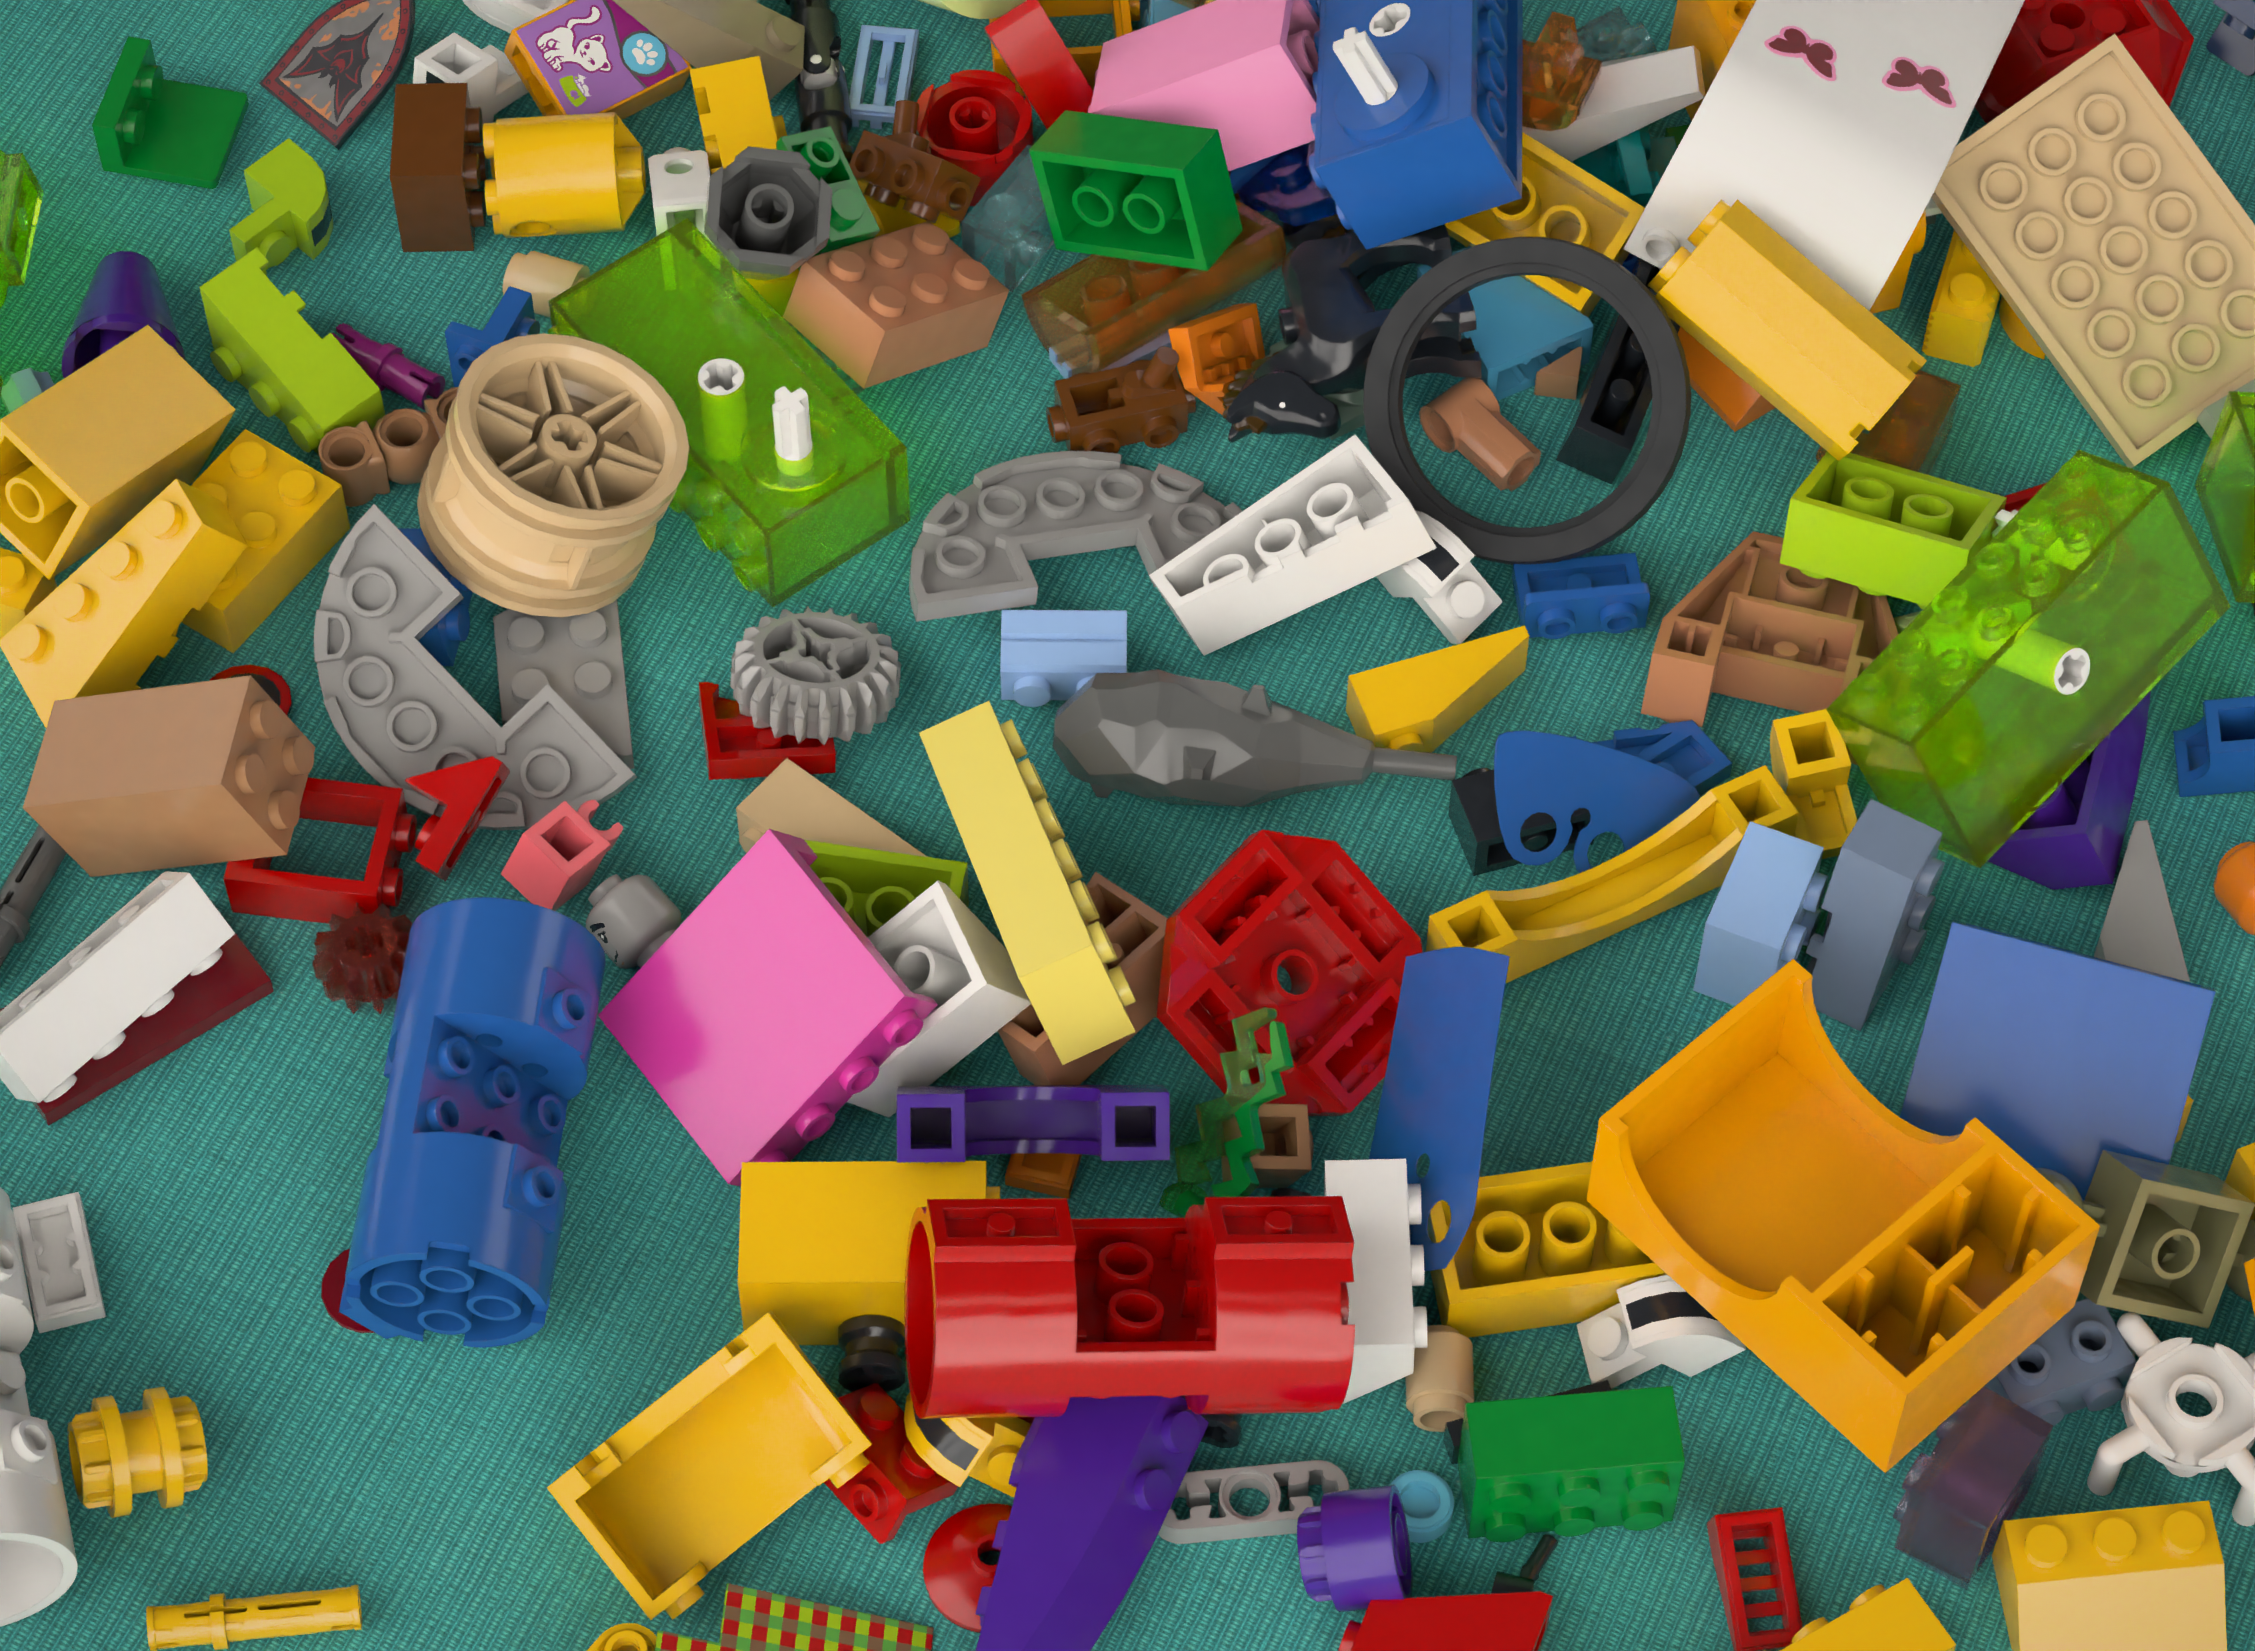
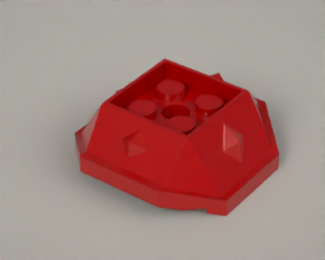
[1975,0,2194,124]
[1156,829,1423,1116]

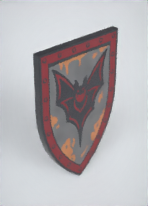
[259,0,415,150]

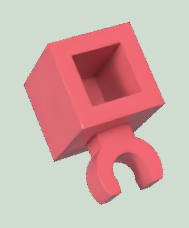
[501,799,623,911]

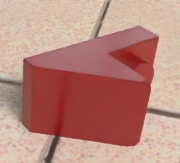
[404,756,510,882]

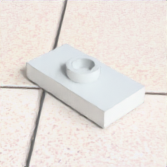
[13,1192,106,1334]

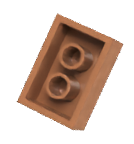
[783,221,1009,389]

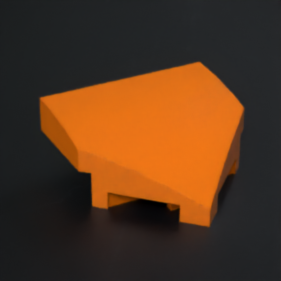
[1168,303,1265,433]

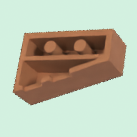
[998,872,1168,1085]

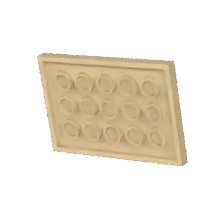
[1931,34,2255,470]

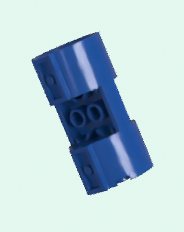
[339,897,606,1348]

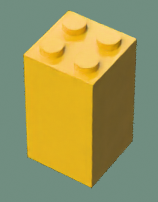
[0,325,236,580]
[738,1161,1001,1345]

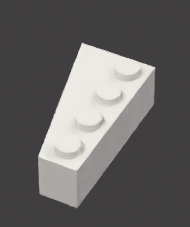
[1149,435,1437,656]

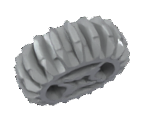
[730,606,901,745]

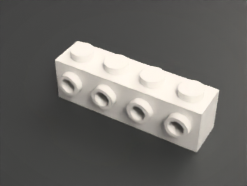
[0,871,235,1103]

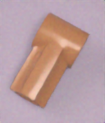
[1419,378,1541,492]

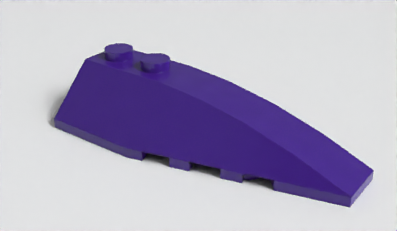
[1966,554,2159,890]
[975,1396,1209,1651]

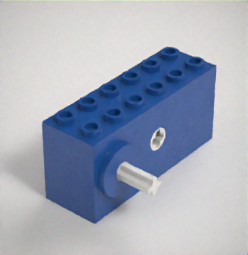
[1309,0,1523,250]

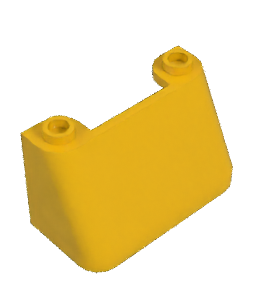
[547,1310,872,1620]

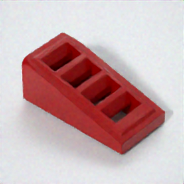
[1707,1507,1803,1651]

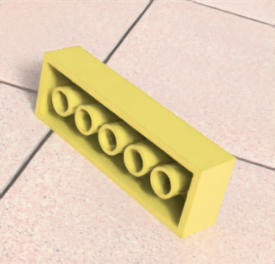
[919,701,1136,1065]

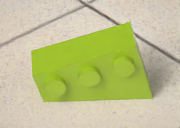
[199,247,385,455]

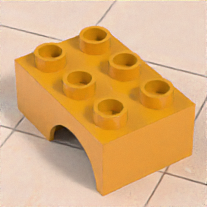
[1587,959,2100,1473]

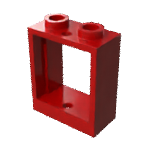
[223,777,417,930]

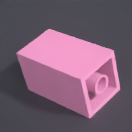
[1088,0,1320,172]

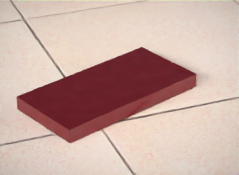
[0,892,274,1126]

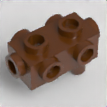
[849,100,981,223]
[1046,346,1196,454]

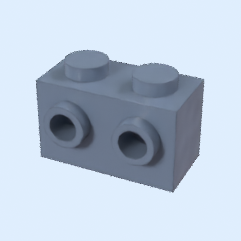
[1979,1298,2136,1437]

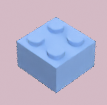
[1693,821,1829,1006]

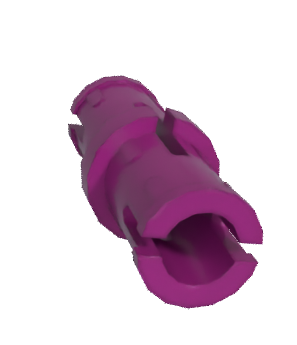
[332,323,445,410]

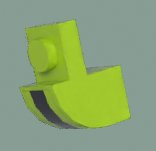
[229,138,334,270]

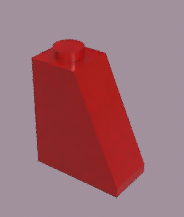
[984,0,1093,130]
[1339,1591,1553,1651]

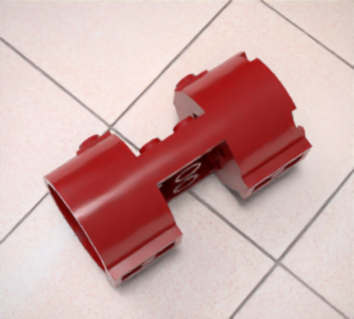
[904,1196,1355,1419]

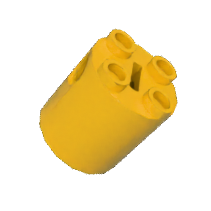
[483,112,646,238]

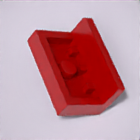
[824,1383,958,1544]

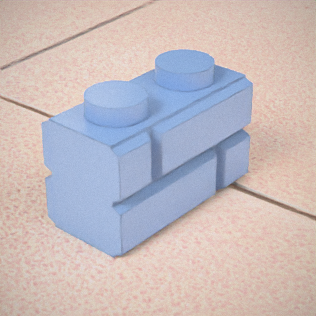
[1000,610,1127,707]

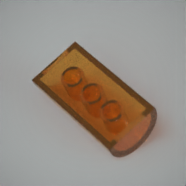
[1022,199,1286,376]

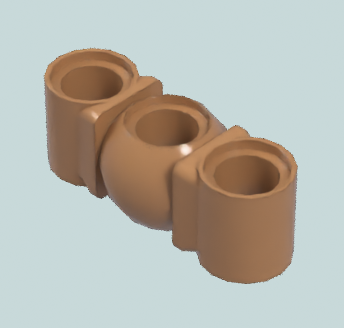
[318,387,458,507]

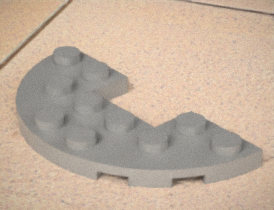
[909,451,1242,622]
[314,504,637,831]

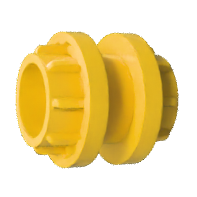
[67,1387,208,1518]

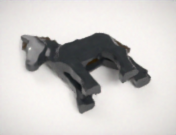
[1223,224,1482,443]

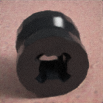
[838,1315,906,1392]

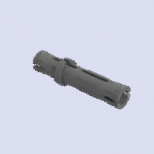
[0,824,67,968]

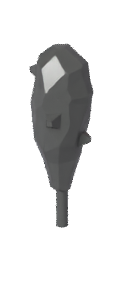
[1052,669,1457,807]

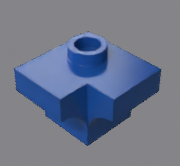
[2173,696,2255,797]

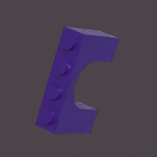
[897,1084,1170,1163]

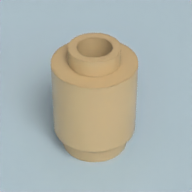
[503,251,597,324]
[1405,1325,1474,1432]

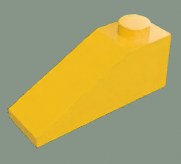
[1346,626,1529,753]

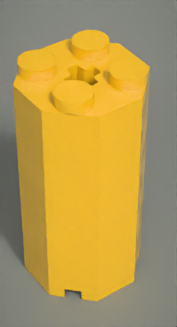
[1648,199,1927,461]

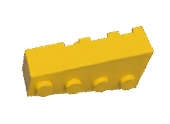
[690,56,799,326]
[0,479,248,728]

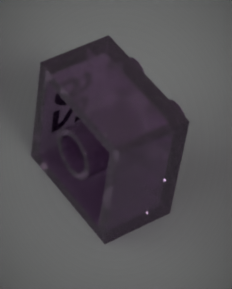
[1893,1386,2053,1590]

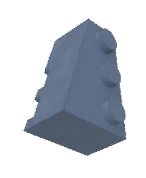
[1806,799,1945,1031]

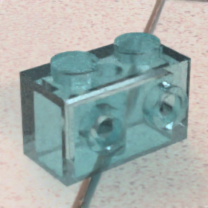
[961,144,1054,292]

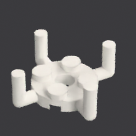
[2087,1312,2255,1526]

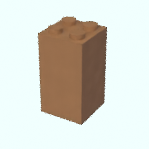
[23,675,316,877]

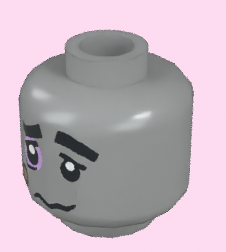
[586,874,681,969]

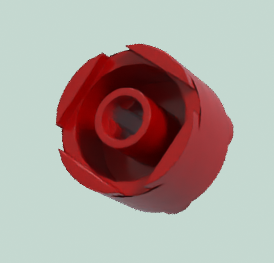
[916,70,1034,208]

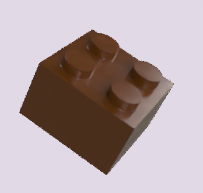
[390,83,489,252]

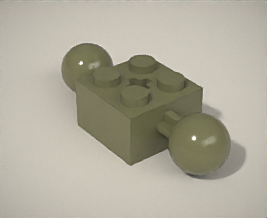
[2035,1150,2255,1328]

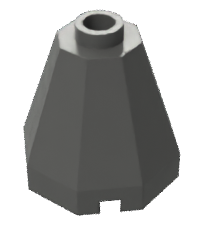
[704,146,832,281]

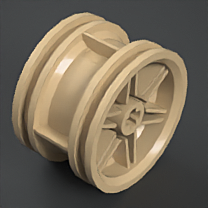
[417,333,689,617]

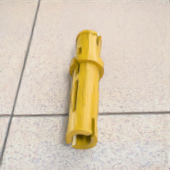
[146,1584,362,1651]

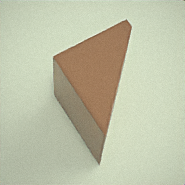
[1534,347,1583,400]

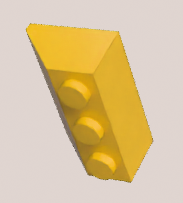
[1992,1500,2227,1651]

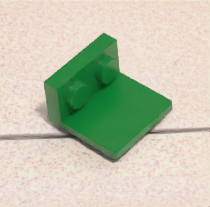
[92,36,249,189]

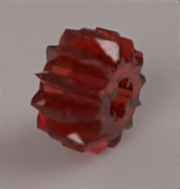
[312,902,412,1015]

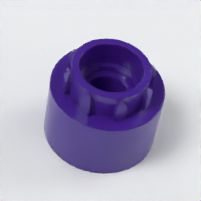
[1297,1484,1413,1613]

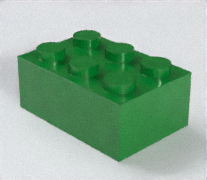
[1029,110,1243,271]
[1458,1386,1685,1542]

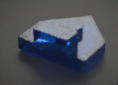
[1237,140,1337,226]

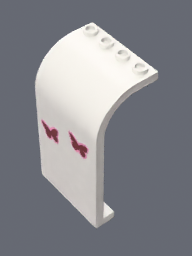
[1624,0,2025,311]

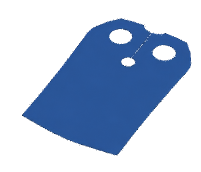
[1369,947,1510,1271]

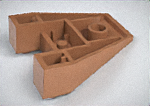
[1641,531,1911,769]

